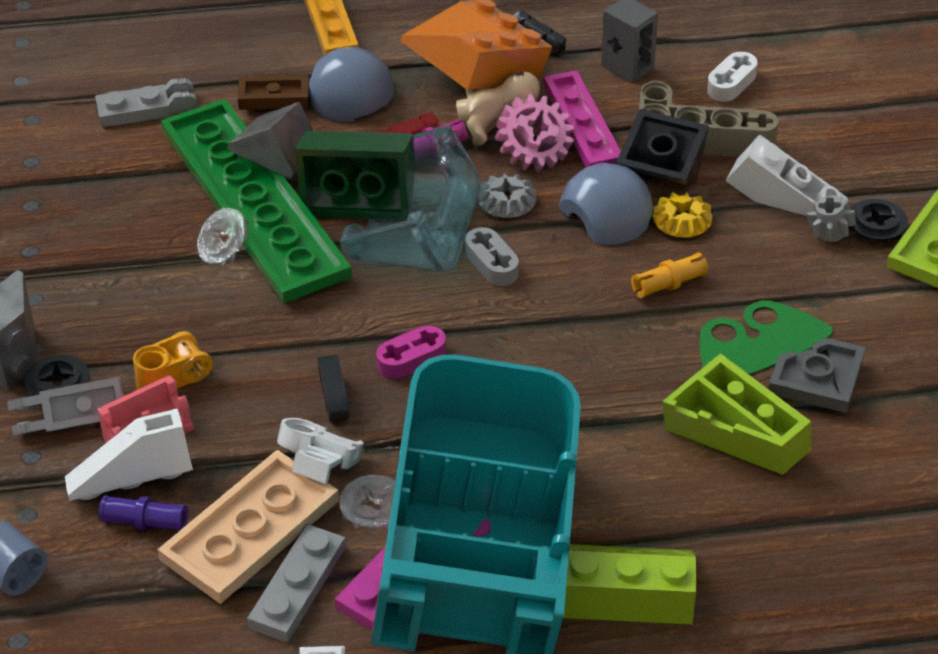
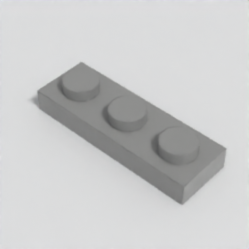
[247,524,346,643]

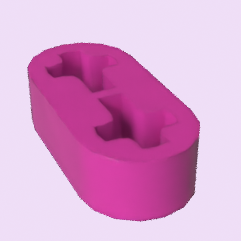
[376,326,446,379]

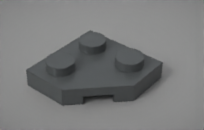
[769,338,866,413]

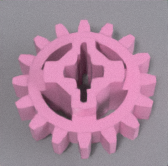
[495,94,574,172]

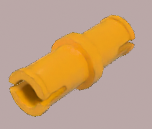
[631,252,708,298]

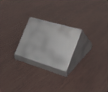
[227,102,314,180]

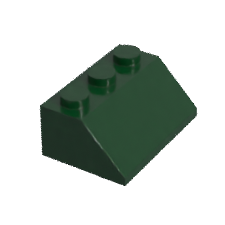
[295,131,416,220]

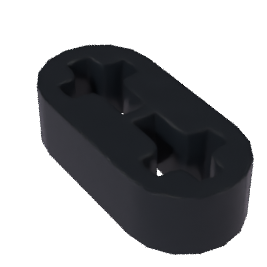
[317,354,349,422]

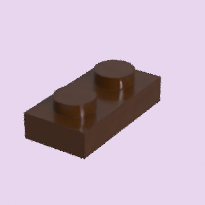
[238,75,309,110]

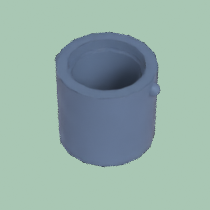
[0,521,47,596]

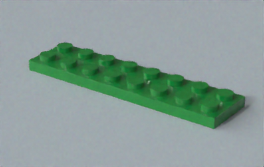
[161,99,352,304]

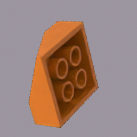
[400,0,552,90]

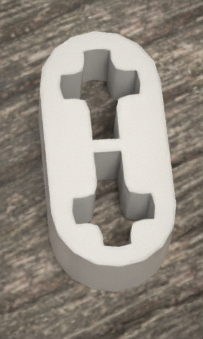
[707,52,757,102]

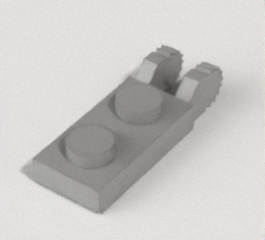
[95,78,197,128]
[7,377,124,435]

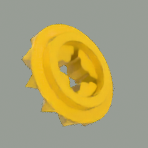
[653,192,713,238]

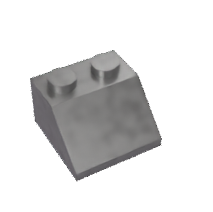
[0,270,36,391]

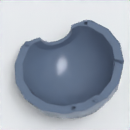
[309,47,395,122]
[559,162,653,245]

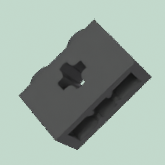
[601,0,658,83]

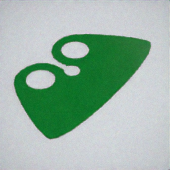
[699,300,833,374]

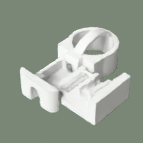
[277,418,364,484]

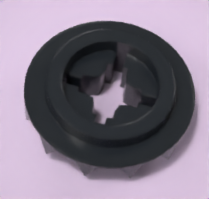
[849,199,908,245]
[25,355,90,396]

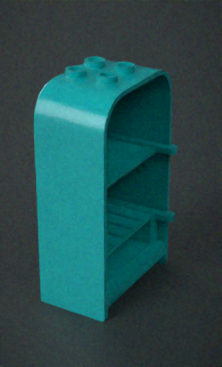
[371,355,581,654]

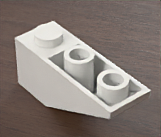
[726,135,848,216]
[65,409,193,501]

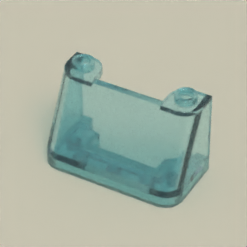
[340,125,480,272]

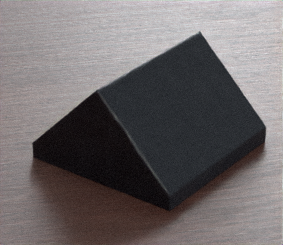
[616,109,709,185]

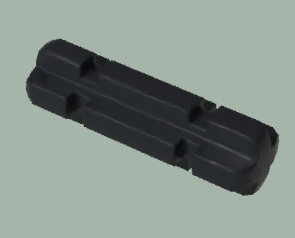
[513,10,567,54]

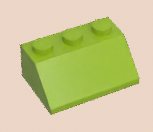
[563,544,696,625]

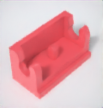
[97,375,194,443]

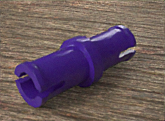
[99,496,189,531]

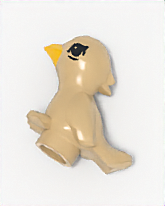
[456,71,540,146]

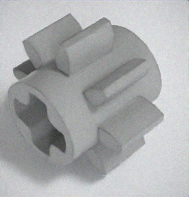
[807,196,856,242]

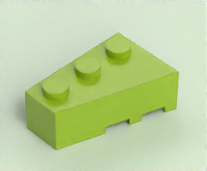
[662,353,811,475]

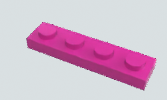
[544,70,621,167]

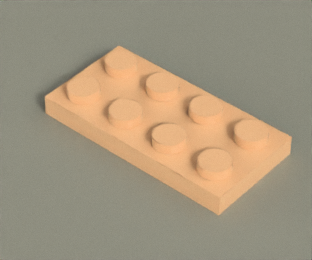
[158,450,339,604]

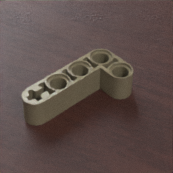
[639,81,779,157]

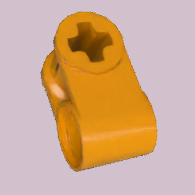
[133,331,213,390]

